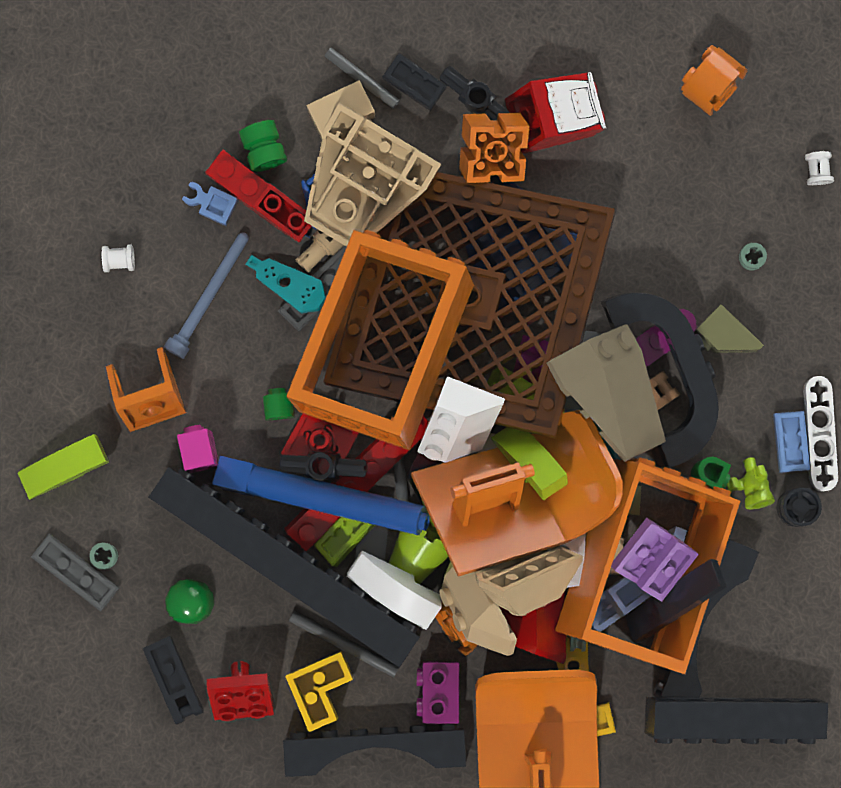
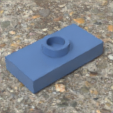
[773,411,810,473]

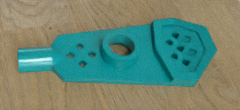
[245,255,326,314]

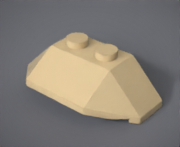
[475,546,583,616]
[440,561,517,656]

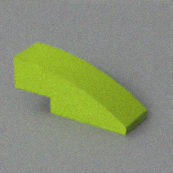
[491,427,568,501]
[18,434,109,500]

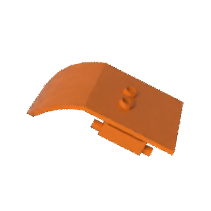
[411,410,623,577]
[475,670,599,788]

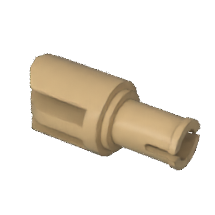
[295,230,343,273]

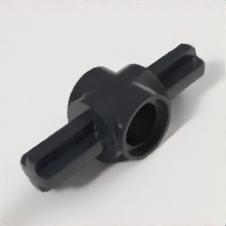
[440,66,510,120]
[280,452,368,480]

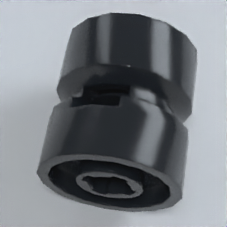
[776,487,822,527]

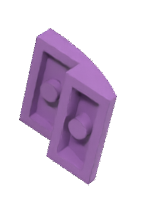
[611,518,699,602]

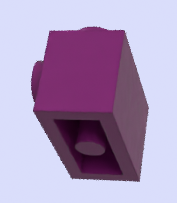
[417,661,459,724]

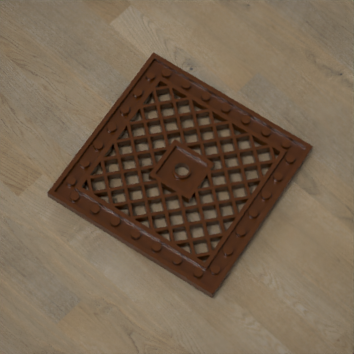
[323,172,616,438]

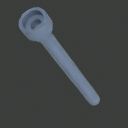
[163,232,249,359]

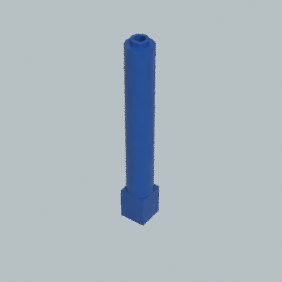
[212,456,430,535]

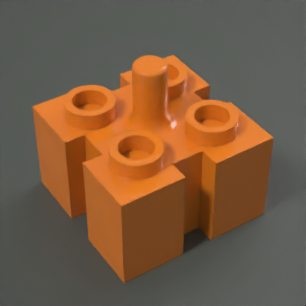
[459,113,529,183]

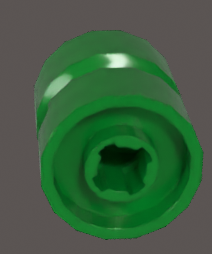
[239,120,287,172]

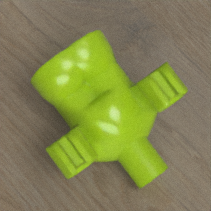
[727,457,775,509]

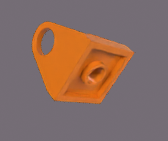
[106,347,186,432]

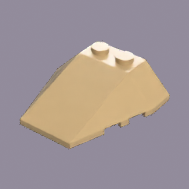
[304,103,441,247]

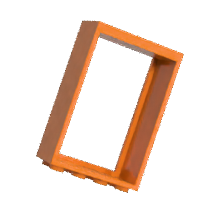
[286,230,474,450]
[555,457,740,674]

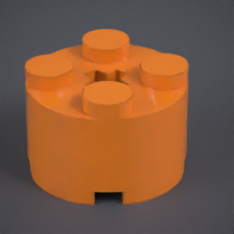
[681,45,748,116]

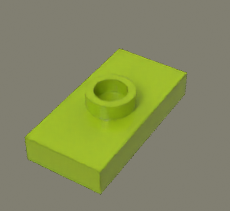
[314,517,375,567]

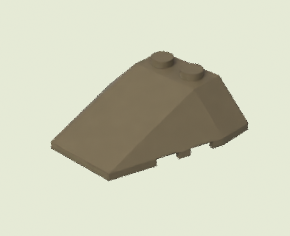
[546,324,666,462]

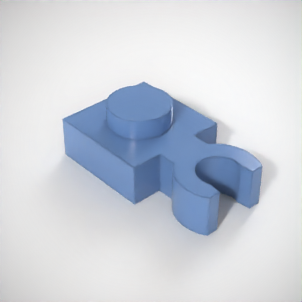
[182,182,238,226]

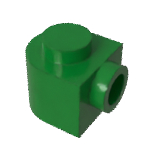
[263,388,295,421]
[691,457,731,489]

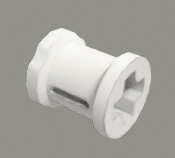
[805,151,834,185]
[102,244,135,272]

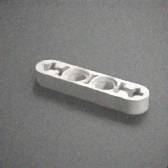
[803,376,838,492]

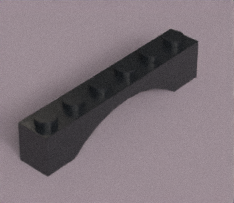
[652,539,759,697]
[283,724,466,777]

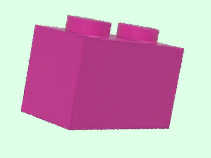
[177,425,219,473]

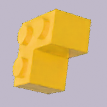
[285,651,354,732]

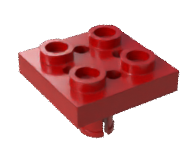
[281,413,360,481]
[207,661,274,721]

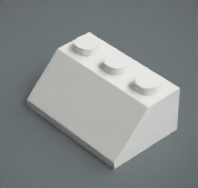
[417,376,505,463]

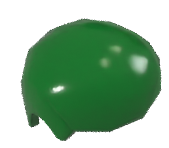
[165,579,214,624]

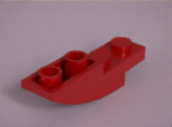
[205,150,312,243]

